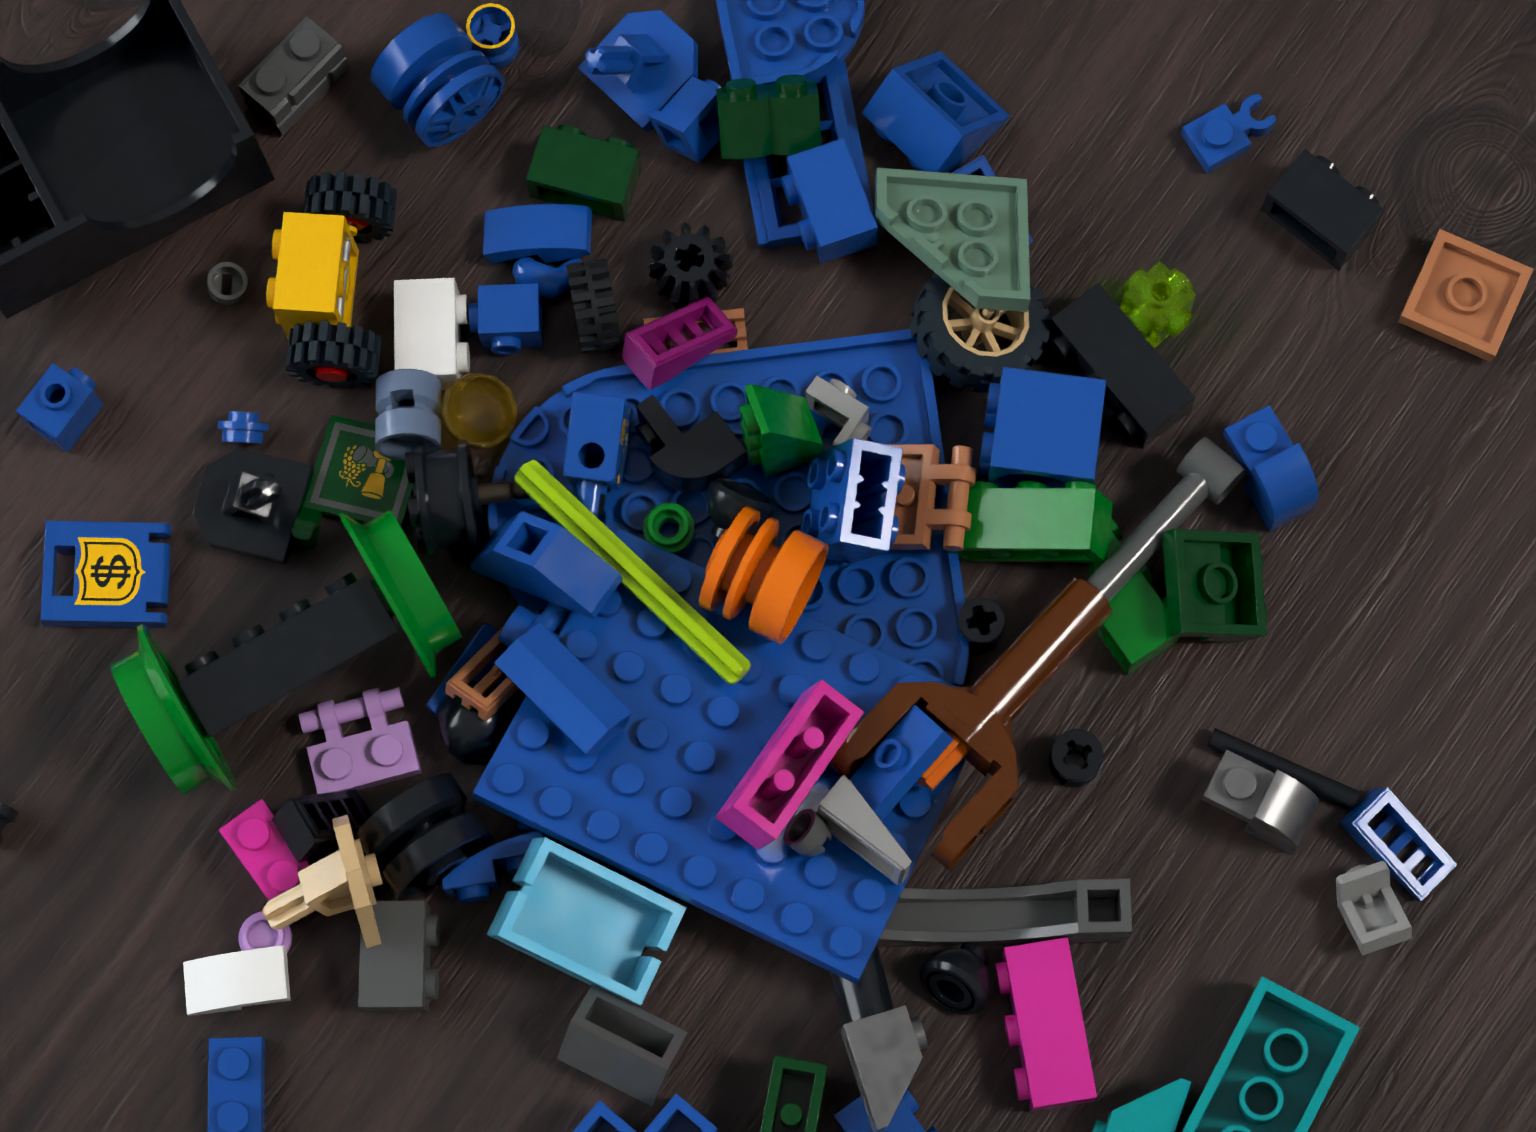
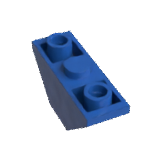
[470,511,623,619]

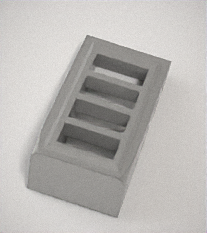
[817,775,912,885]

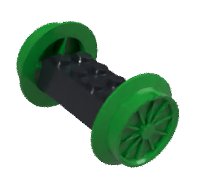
[110,510,462,795]

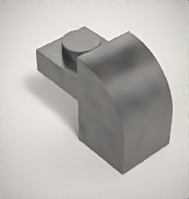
[1201,750,1319,855]

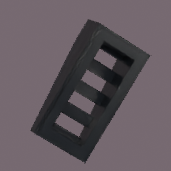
[272,789,372,863]

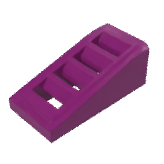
[622,296,738,390]

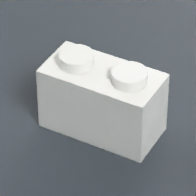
[394,278,470,390]

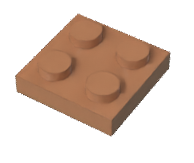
[1398,229,1534,362]

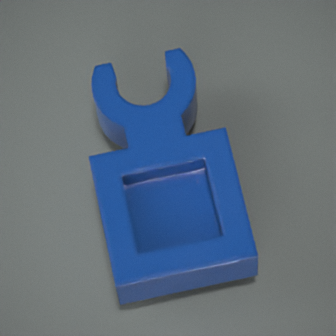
[1181,94,1276,174]

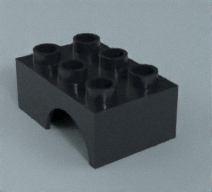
[0,0,275,319]

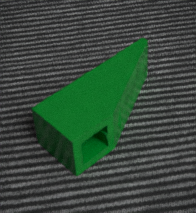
[738,384,823,479]
[1088,518,1180,675]

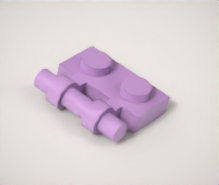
[299,687,422,794]

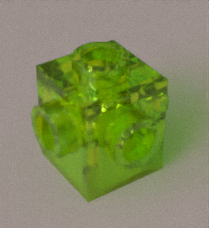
[1120,261,1196,348]

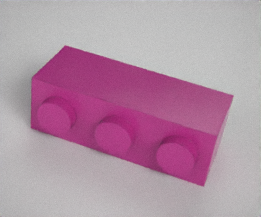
[715,679,864,850]
[994,937,1097,1112]

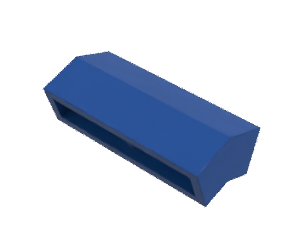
[494,622,632,757]

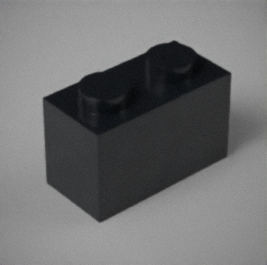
[1261,149,1385,271]

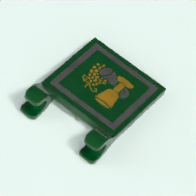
[292,415,413,549]

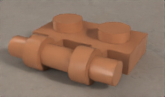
[889,444,976,551]

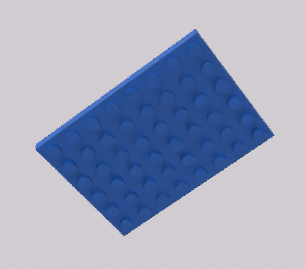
[473,528,967,985]

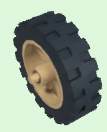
[910,272,1050,392]

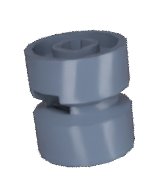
[375,369,441,462]

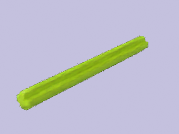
[514,460,751,685]

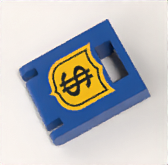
[40,521,171,628]

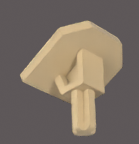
[262,815,383,948]

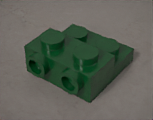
[1162,529,1267,642]

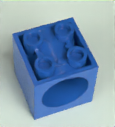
[978,367,1106,488]

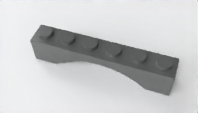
[877,878,1132,947]

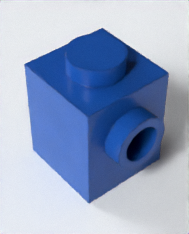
[469,283,543,355]
[16,363,104,453]

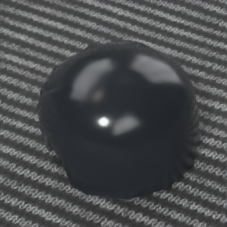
[437,681,516,766]

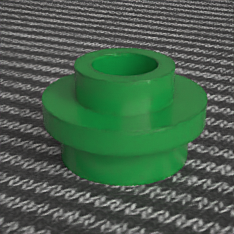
[643,503,695,554]

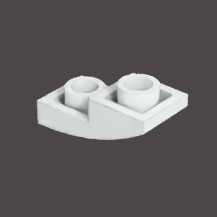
[183,945,291,1016]

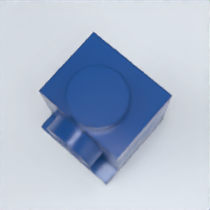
[648,76,722,163]

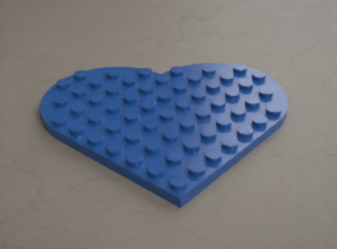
[488,329,969,687]

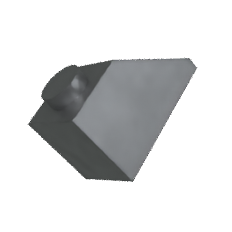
[841,1005,928,1132]

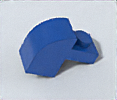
[1222,405,1319,532]

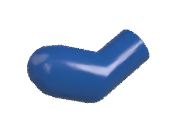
[512,257,582,299]

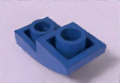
[483,204,592,264]
[442,831,544,903]

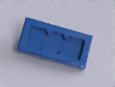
[849,705,953,820]

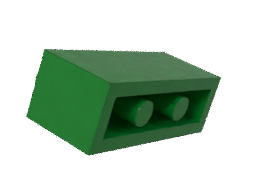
[946,481,1113,563]

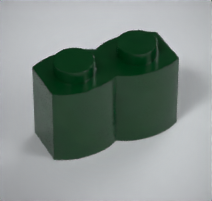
[716,74,821,159]

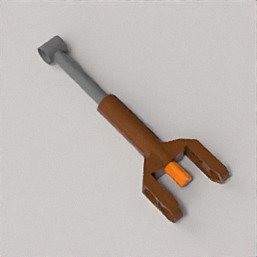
[828,437,1246,870]

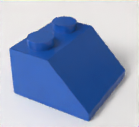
[862,51,1010,173]

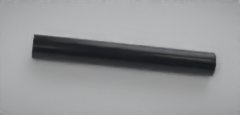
[1207,728,1361,810]

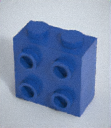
[800,438,906,564]

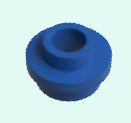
[217,411,269,444]

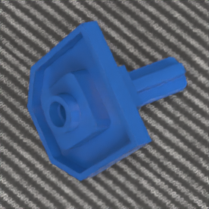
[578,10,698,133]

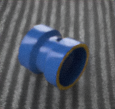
[466,3,520,69]

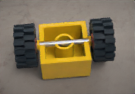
[266,171,397,389]

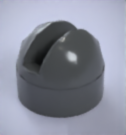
[206,262,248,305]
[784,809,832,857]

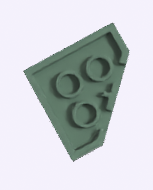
[874,168,1031,312]

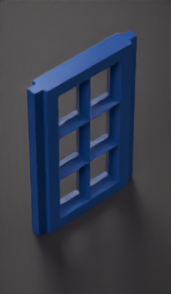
[728,60,877,248]

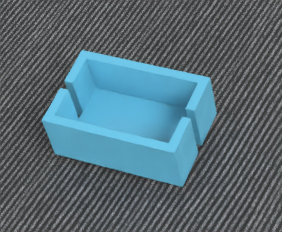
[486,837,687,1005]

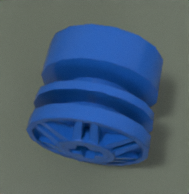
[370,13,505,147]

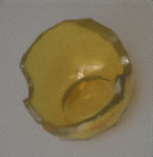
[439,373,518,450]

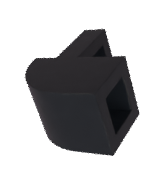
[635,394,748,492]

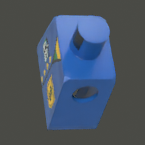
[563,391,634,516]

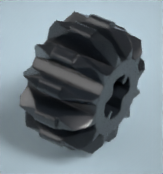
[647,222,733,308]

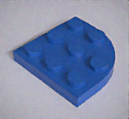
[715,0,865,85]

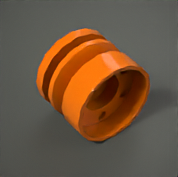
[699,506,829,644]

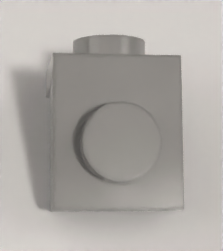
[805,375,872,447]
[1336,861,1412,956]

